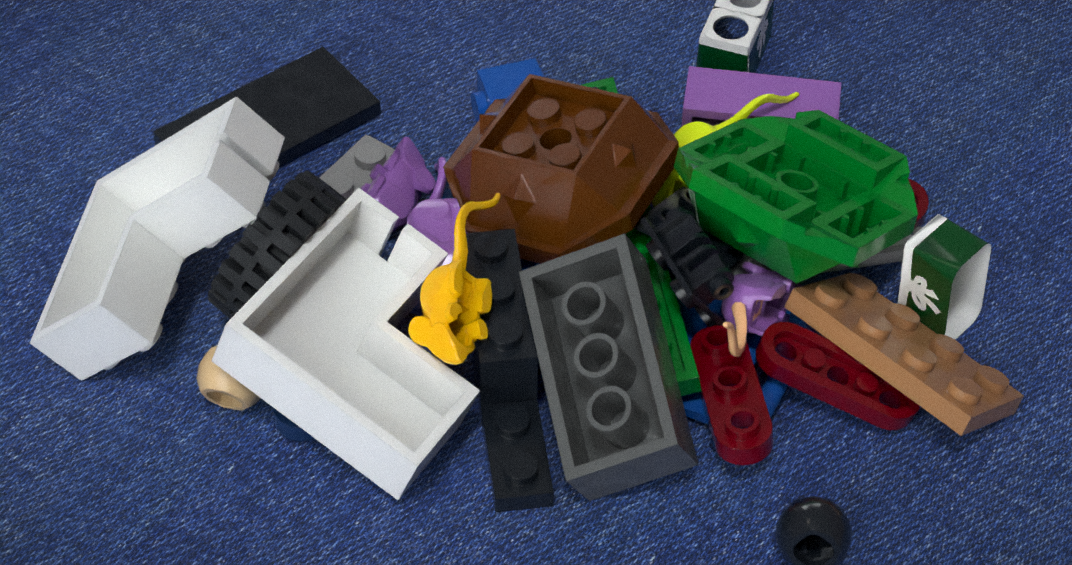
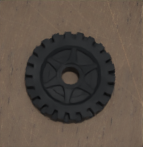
[207,171,347,319]

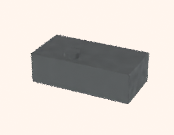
[519,234,699,501]

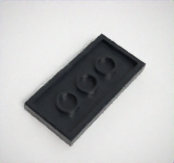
[153,47,381,167]

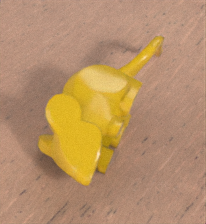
[408,193,501,365]

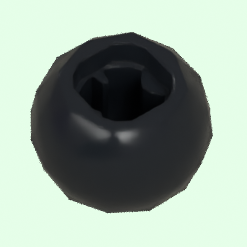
[775,496,853,565]

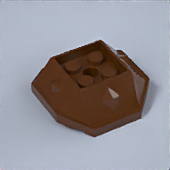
[443,74,679,264]

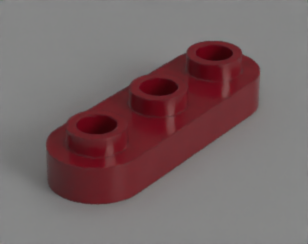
[755,322,920,430]
[690,325,773,465]

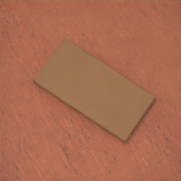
[784,273,1024,436]

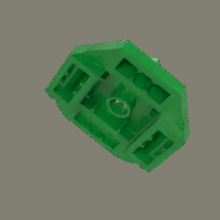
[674,110,918,284]

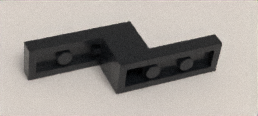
[465,229,554,513]

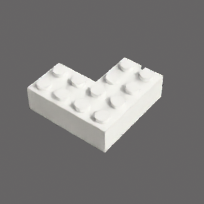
[30,97,285,381]
[212,188,480,500]

